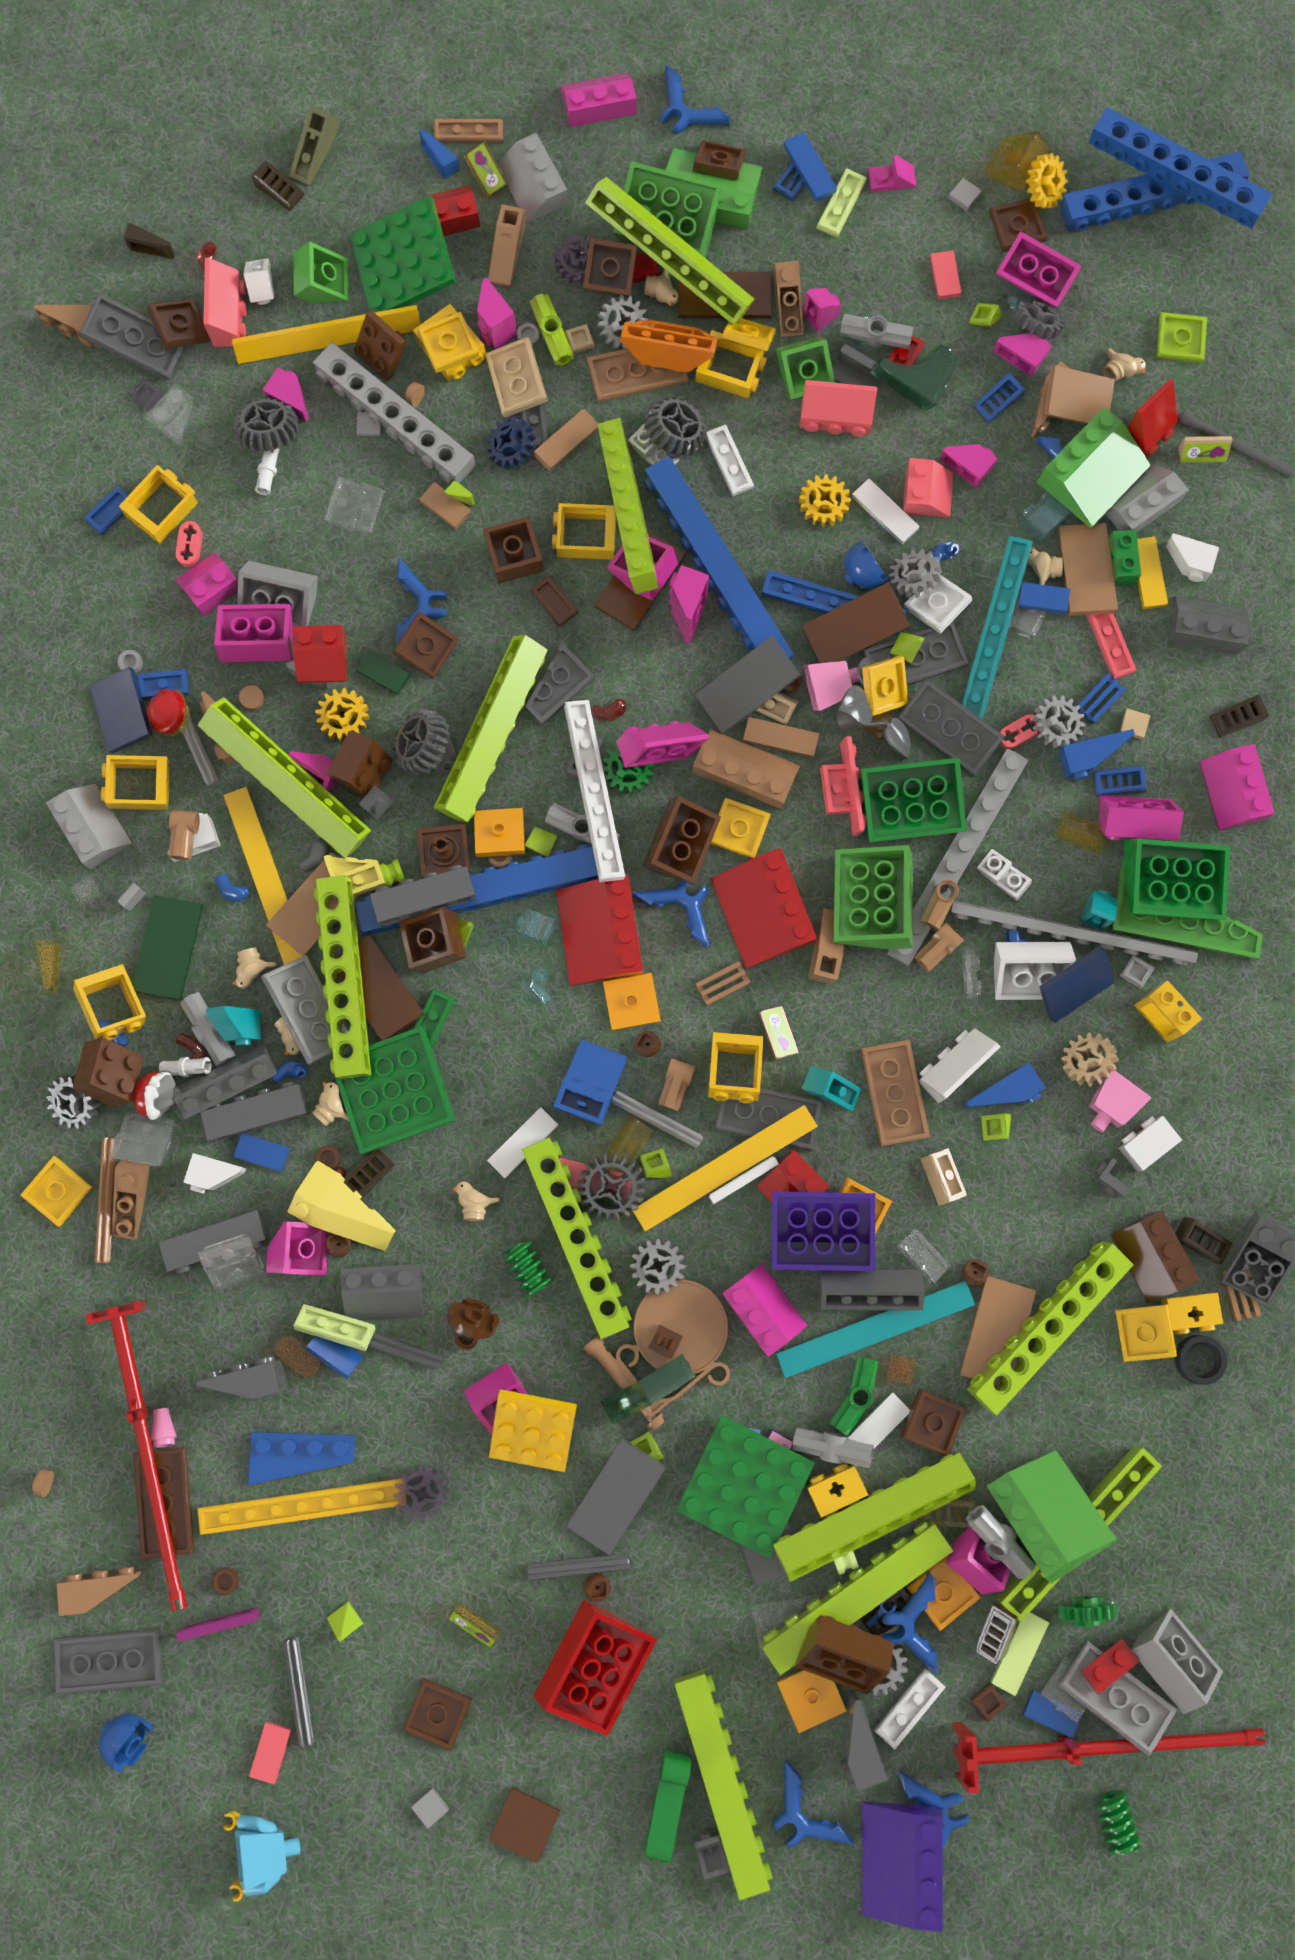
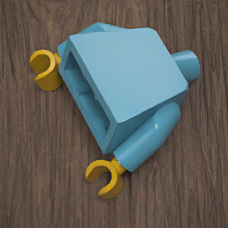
[223,1811,300,1902]

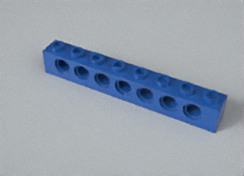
[1088,107,1273,229]
[1060,151,1249,231]

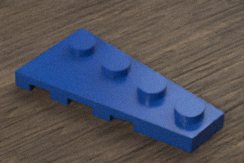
[248,1432,356,1485]

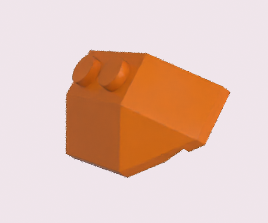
[620,320,718,372]

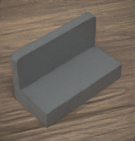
[832,344,885,387]

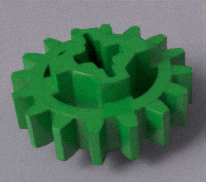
[602,744,654,795]
[1058,1595,1118,1627]

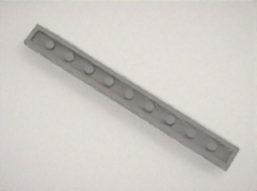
[887,748,1028,966]
[949,901,1198,965]

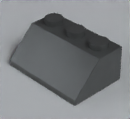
[1168,596,1251,654]
[341,1264,423,1320]

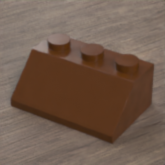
[642,796,721,884]
[1111,1210,1200,1303]
[795,1615,894,1695]

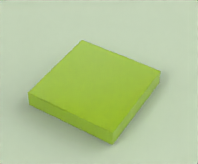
[1156,312,1207,363]

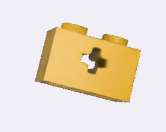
[1161,1293,1223,1335]
[806,1462,868,1518]

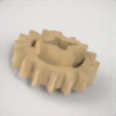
[1061,1033,1118,1087]

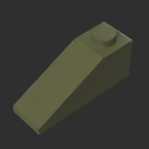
[289,106,341,185]

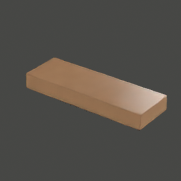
[434,119,503,143]
[533,408,599,472]
[743,717,819,758]

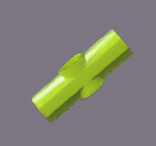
[529,293,574,366]

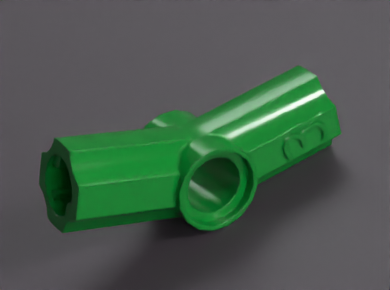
[829,1356,879,1436]

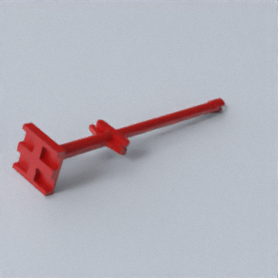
[85,1300,187,1612]
[952,1722,1266,1794]

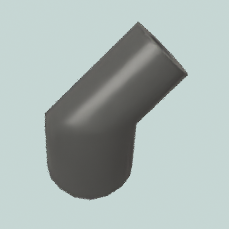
[299,839,328,872]

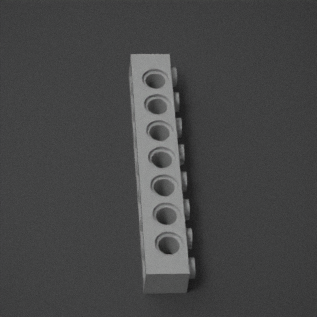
[313,342,476,483]

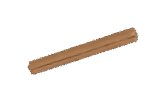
[95,1138,117,1263]

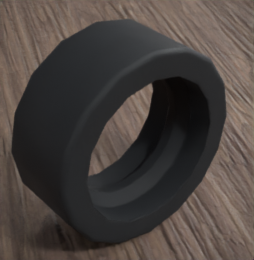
[1174,1335,1228,1385]

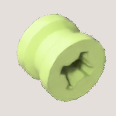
[834,1551,859,1575]

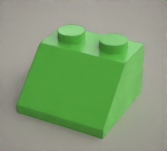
[293,241,349,303]
[776,336,835,399]

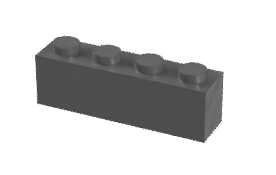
[370,865,477,927]
[173,1044,277,1119]
[200,1082,309,1143]
[159,1210,270,1275]
[818,1270,925,1310]

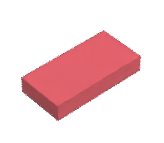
[930,251,962,300]
[249,1721,292,1784]

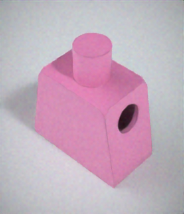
[802,661,860,711]
[1089,1071,1151,1133]

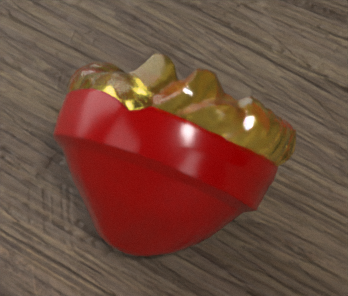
[147,689,190,737]

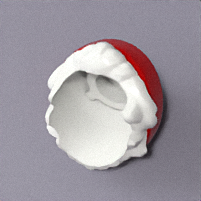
[133,1072,176,1120]

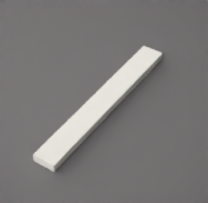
[564,700,625,882]

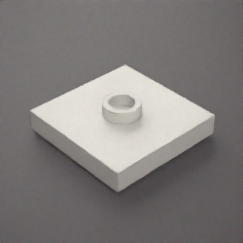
[904,575,972,634]

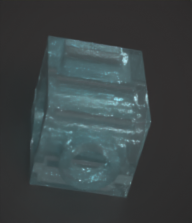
[516,909,556,946]

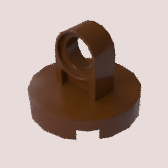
[447,1298,499,1350]

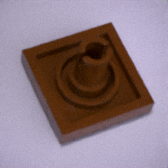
[353,311,406,381]
[417,824,471,879]

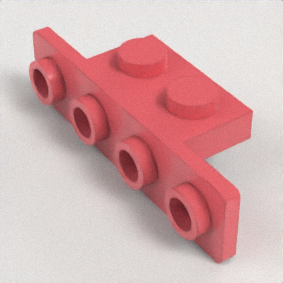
[820,736,866,836]

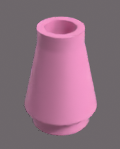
[151,1408,177,1448]

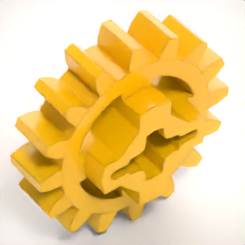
[1026,154,1068,209]
[799,474,851,527]
[315,688,370,742]

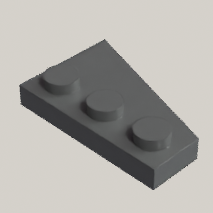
[525,643,595,726]

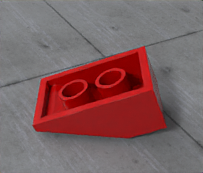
[1127,379,1178,458]

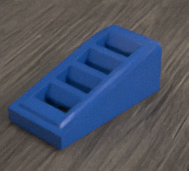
[419,129,460,179]
[973,372,1025,423]
[1094,766,1147,795]

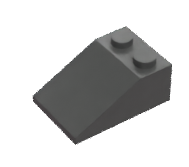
[841,1689,888,1792]

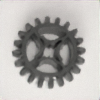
[644,395,707,459]
[234,397,298,454]
[393,709,450,775]
[577,1152,646,1221]

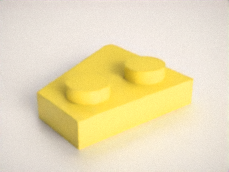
[323,855,386,897]

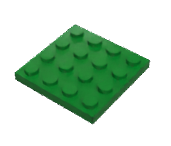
[350,195,456,313]
[330,1026,456,1155]
[676,1414,815,1559]

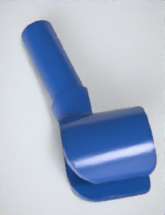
[1006,930,1030,942]
[866,1599,896,1628]

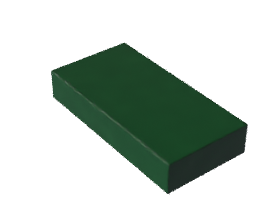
[356,650,410,695]

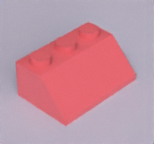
[204,258,247,347]
[799,380,877,437]

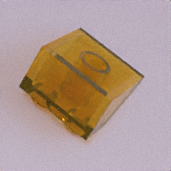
[982,131,1052,190]

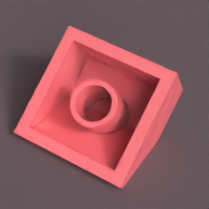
[903,458,953,518]

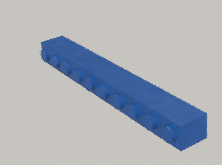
[643,456,793,661]
[356,844,599,936]

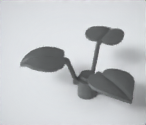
[837,657,911,759]

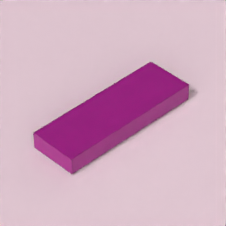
[176,1607,260,1642]

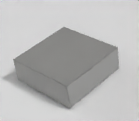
[948,178,982,211]
[357,412,381,436]
[118,883,146,911]
[1120,955,1155,989]
[411,1787,449,1829]

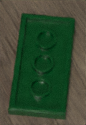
[132,895,203,1000]

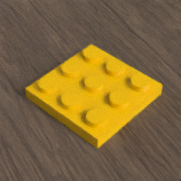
[489,1389,577,1472]

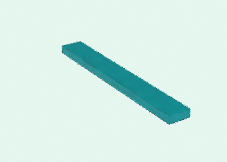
[962,536,1033,720]
[776,1281,975,1378]

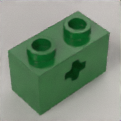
[1108,530,1141,586]

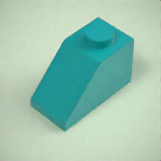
[1079,890,1117,931]
[206,1006,261,1046]
[802,1066,862,1112]

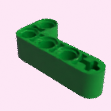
[644,1749,691,1863]

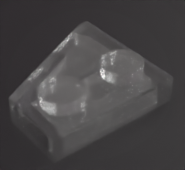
[144,383,195,447]

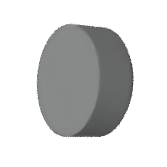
[517,323,540,347]
[117,650,143,674]

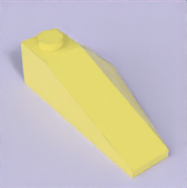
[287,1161,395,1251]

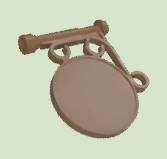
[583,1280,730,1431]

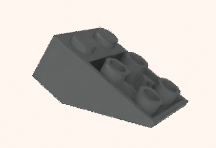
[1221,1209,1295,1306]
[196,1356,289,1399]

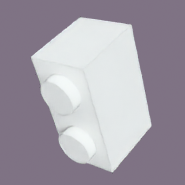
[1118,1116,1182,1172]

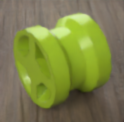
[379,858,405,887]

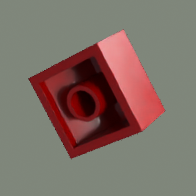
[425,185,480,236]
[293,625,347,683]
[756,1150,830,1203]

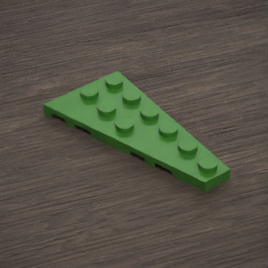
[1110,859,1263,960]

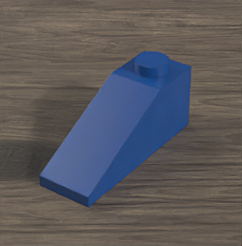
[1058,729,1135,781]
[962,1062,1046,1109]

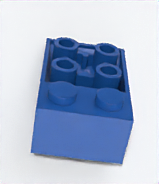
[553,1039,628,1127]

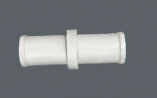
[255,449,279,495]
[159,1057,212,1077]

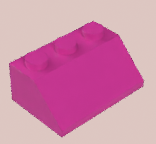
[560,72,637,127]
[996,231,1081,309]
[669,565,709,644]
[214,604,293,662]
[616,721,709,768]
[1200,744,1275,830]
[1099,795,1184,841]
[721,1263,807,1357]

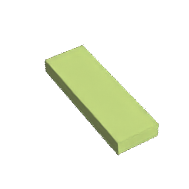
[817,168,867,238]
[293,1304,375,1351]
[990,1612,1049,1696]

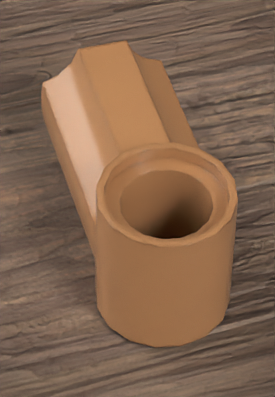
[168,810,200,861]
[919,879,959,930]
[914,923,964,973]
[658,1058,696,1112]

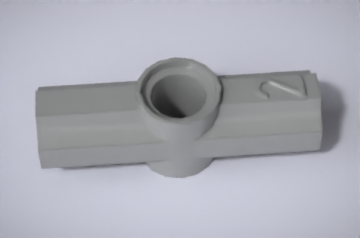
[840,314,914,349]
[545,803,620,845]
[180,992,236,1067]
[793,1427,874,1468]
[966,1505,1035,1579]

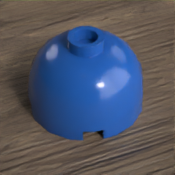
[843,540,889,590]
[98,1713,153,1772]

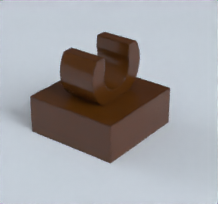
[648,1325,683,1360]

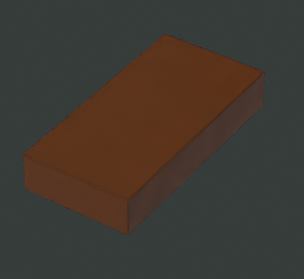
[530,575,578,627]

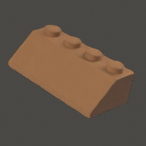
[692,730,800,810]

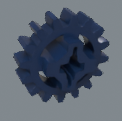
[486,416,536,470]

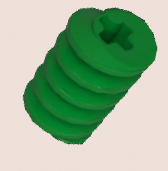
[501,1241,551,1299]
[1095,1790,1141,1855]

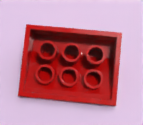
[711,848,817,969]
[556,874,643,986]
[533,1600,657,1736]

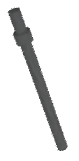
[1177,408,1294,477]

